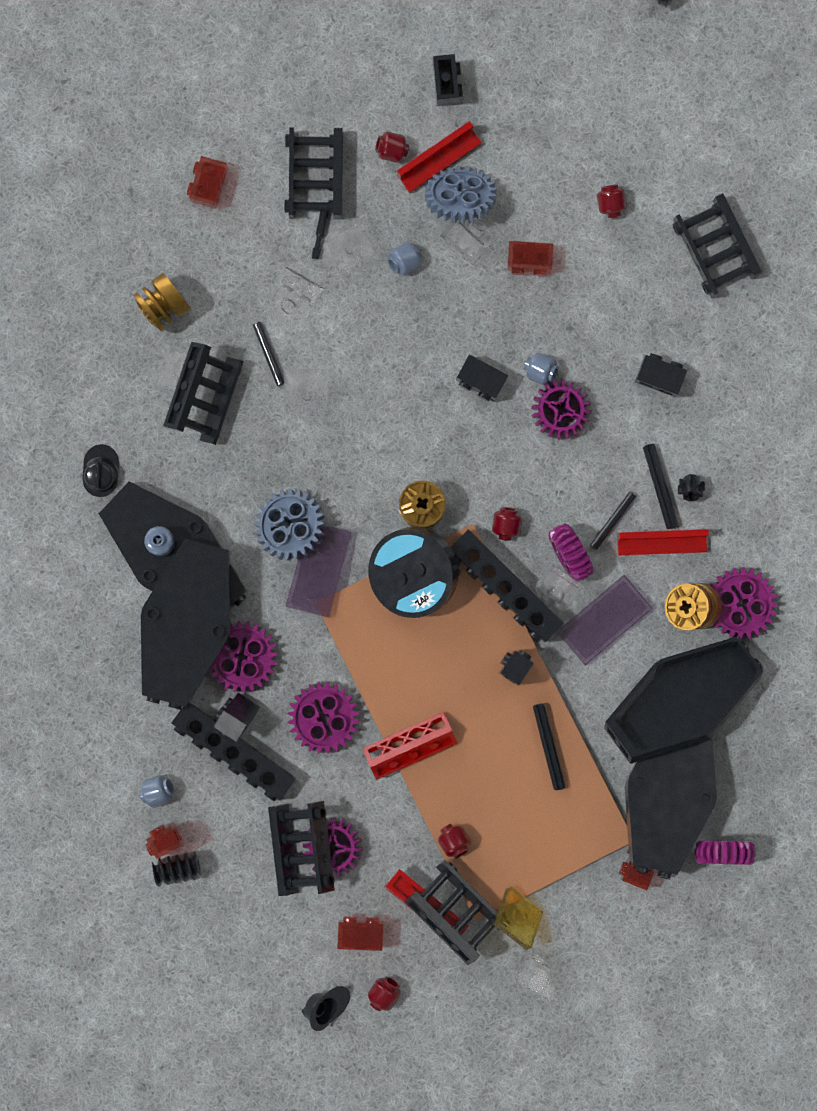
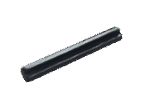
[643,444,678,529]
[533,703,565,791]

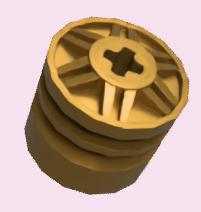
[133,272,191,332]
[399,481,445,529]
[665,583,722,630]

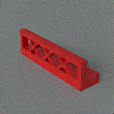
[397,121,482,194]
[617,529,709,556]
[362,712,458,780]
[384,869,469,936]

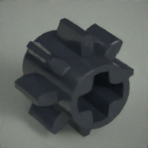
[678,474,705,502]

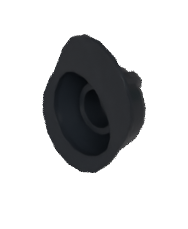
[82,444,119,497]
[302,986,350,1031]

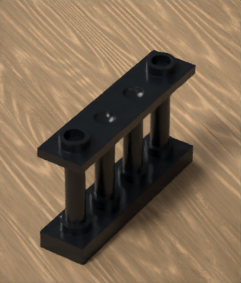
[284,127,343,220]
[672,193,762,298]
[163,342,244,445]
[268,801,335,896]
[404,860,509,965]

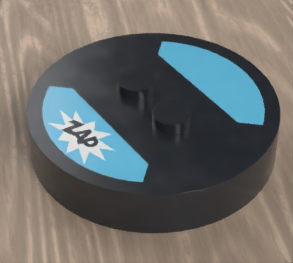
[368,527,458,618]

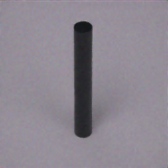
[253,322,285,386]
[590,492,636,550]

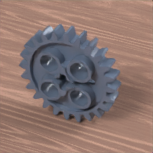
[425,166,497,224]
[254,489,326,561]

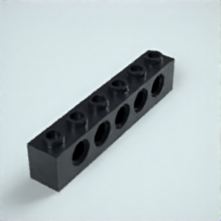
[451,529,564,643]
[171,702,297,802]

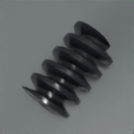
[152,851,201,887]

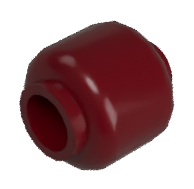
[375,132,409,163]
[597,184,627,218]
[492,507,522,541]
[438,824,471,859]
[368,977,401,1011]

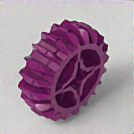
[531,380,591,440]
[548,523,593,582]
[302,817,363,877]
[694,841,756,865]

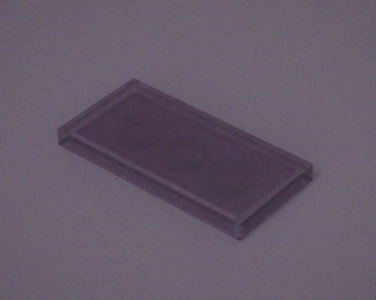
[286,526,352,618]
[556,575,653,666]

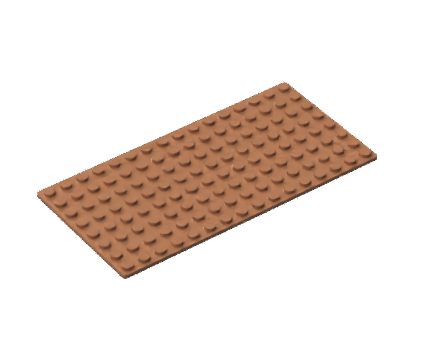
[316,525,628,921]

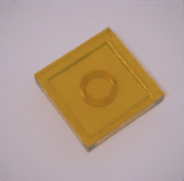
[494,887,543,950]

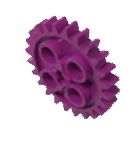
[710,567,778,639]
[211,621,278,693]
[287,682,359,754]

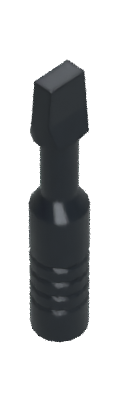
[312,211,329,259]

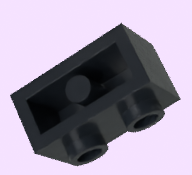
[433,54,463,106]
[635,353,687,398]
[456,354,508,402]
[499,650,534,686]
[214,692,260,741]

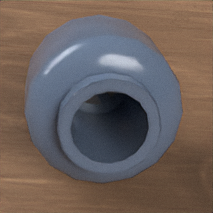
[388,242,422,275]
[524,353,559,385]
[144,526,175,556]
[140,775,175,808]

